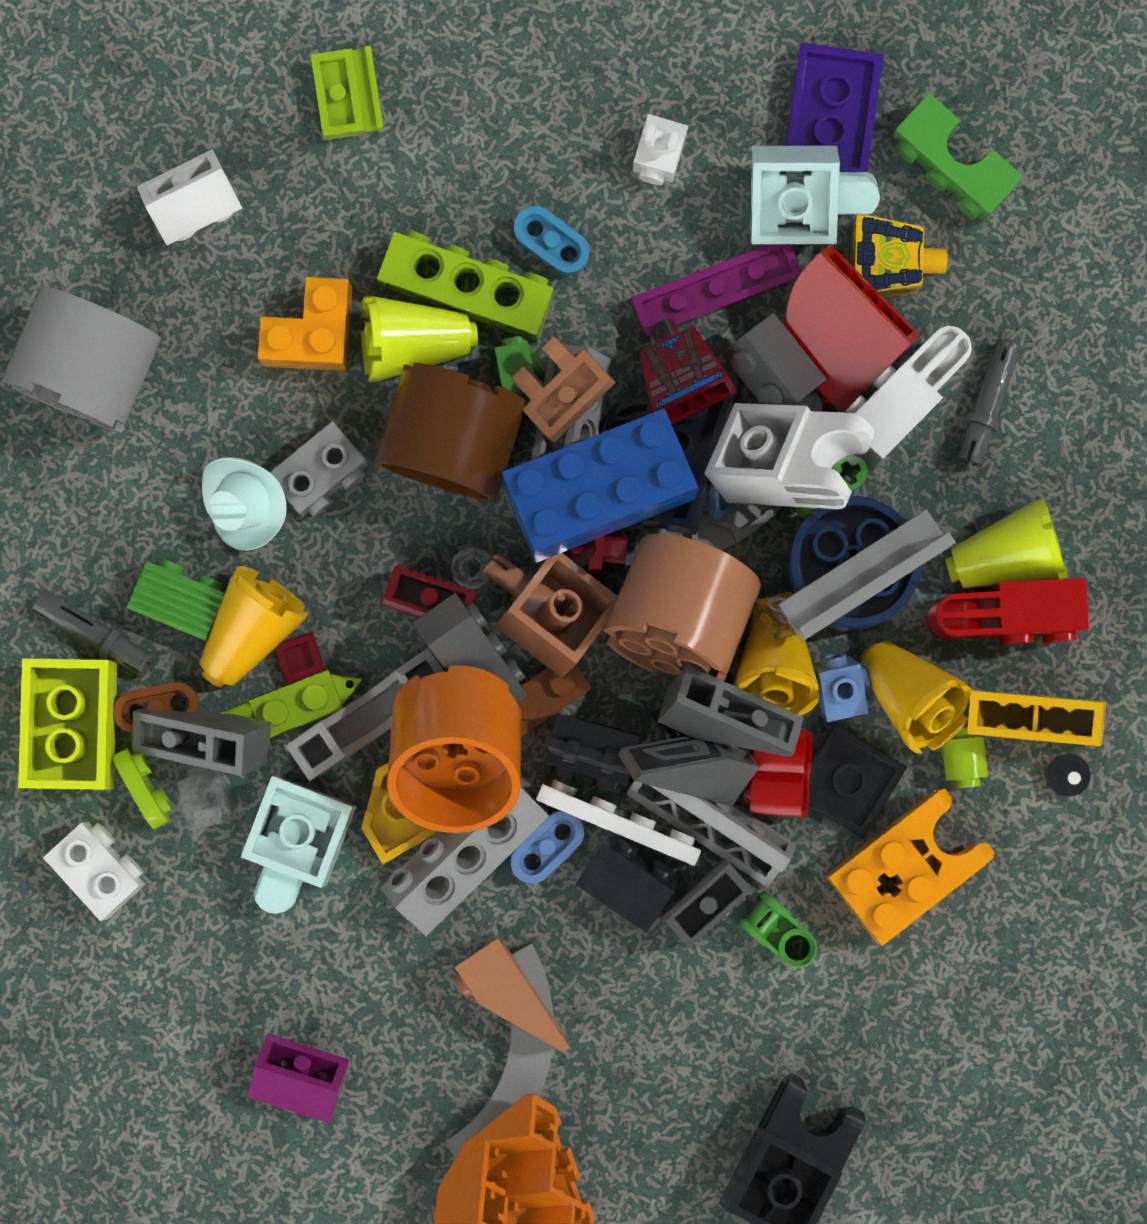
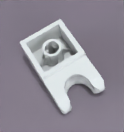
[844,326,972,469]
[704,403,875,509]

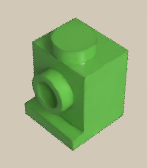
[495,336,544,400]

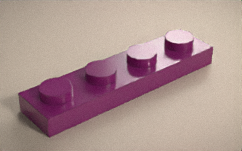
[630,244,802,339]

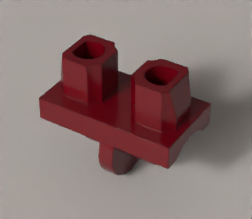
[562,536,628,575]

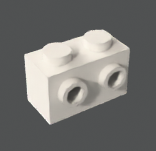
[137,149,242,245]
[43,822,146,921]

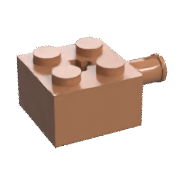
[482,551,618,678]

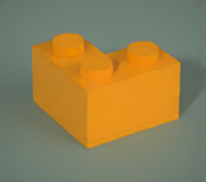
[258,277,352,371]

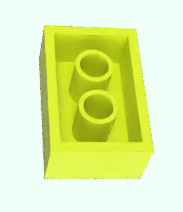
[18,659,118,790]

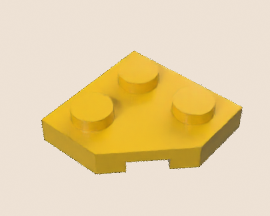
[361,762,438,865]

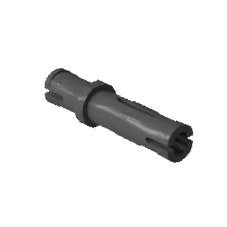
[956,339,1022,467]
[32,590,155,677]

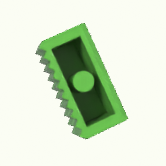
[127,558,225,641]

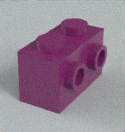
[248,1033,350,1123]

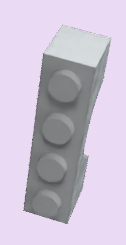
[285,648,446,781]

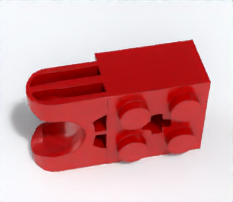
[926,578,1089,646]

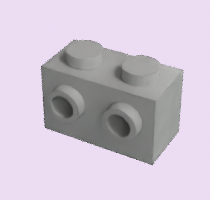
[270,421,368,518]

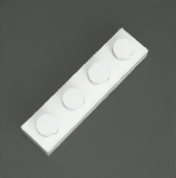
[536,780,701,866]

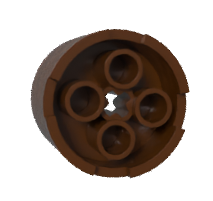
[373,362,527,502]

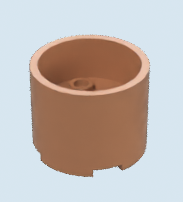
[603,534,761,681]

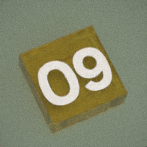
[752,592,796,640]

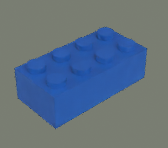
[502,408,698,563]

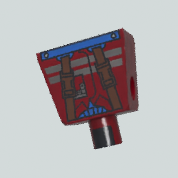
[640,319,738,425]

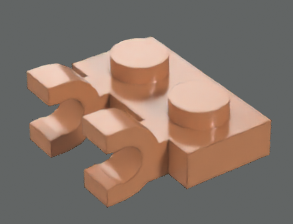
[511,336,616,442]

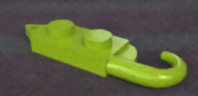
[220,670,362,739]

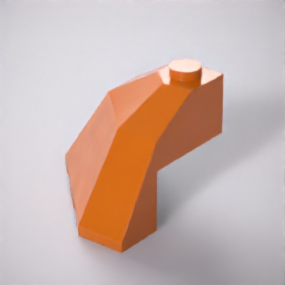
[433,1094,595,1224]

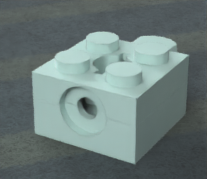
[750,146,880,244]
[241,776,357,914]

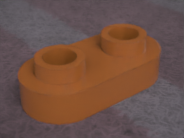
[113,682,200,733]

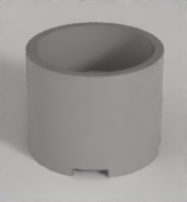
[0,286,162,433]

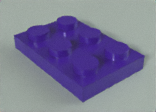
[786,43,884,172]

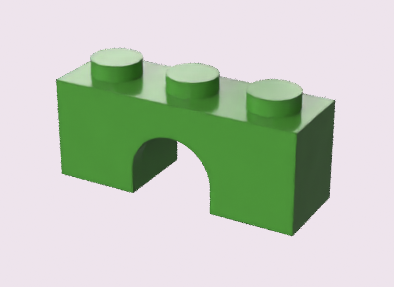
[891,93,1024,222]

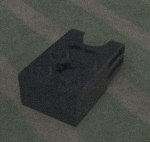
[718,1073,865,1224]

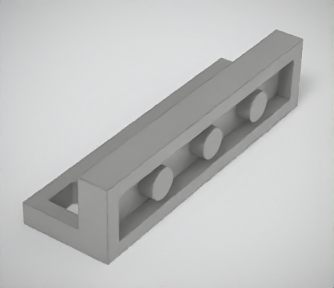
[778,509,956,642]
[626,780,797,888]

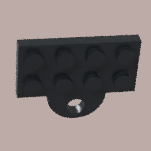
[598,370,744,535]

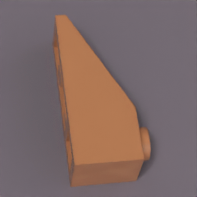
[453,936,570,1053]

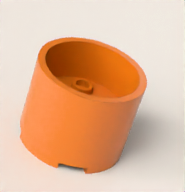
[387,665,522,833]

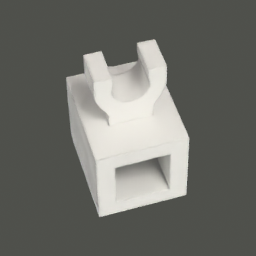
[633,114,688,185]

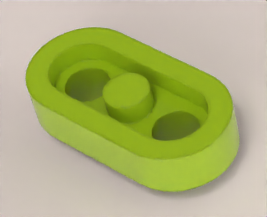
[112,747,173,830]

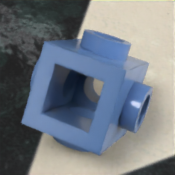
[813,652,870,722]

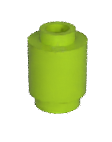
[942,727,989,789]

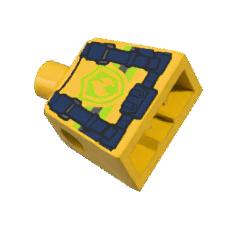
[851,215,948,298]

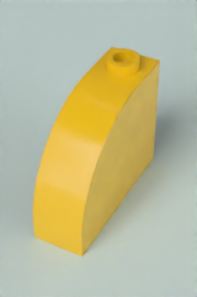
[967,690,1107,746]

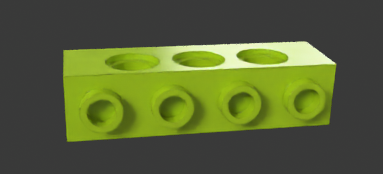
[377,230,554,342]

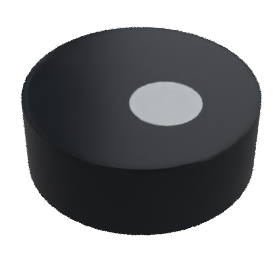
[1045,754,1091,796]

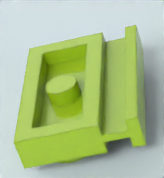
[311,45,384,140]

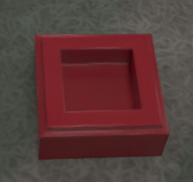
[274,631,326,685]

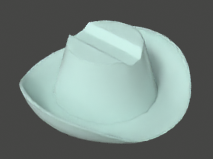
[202,457,287,551]

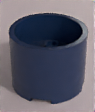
[782,496,922,633]

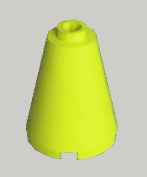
[361,296,478,382]
[945,498,1069,588]

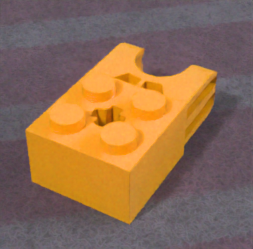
[824,788,995,946]

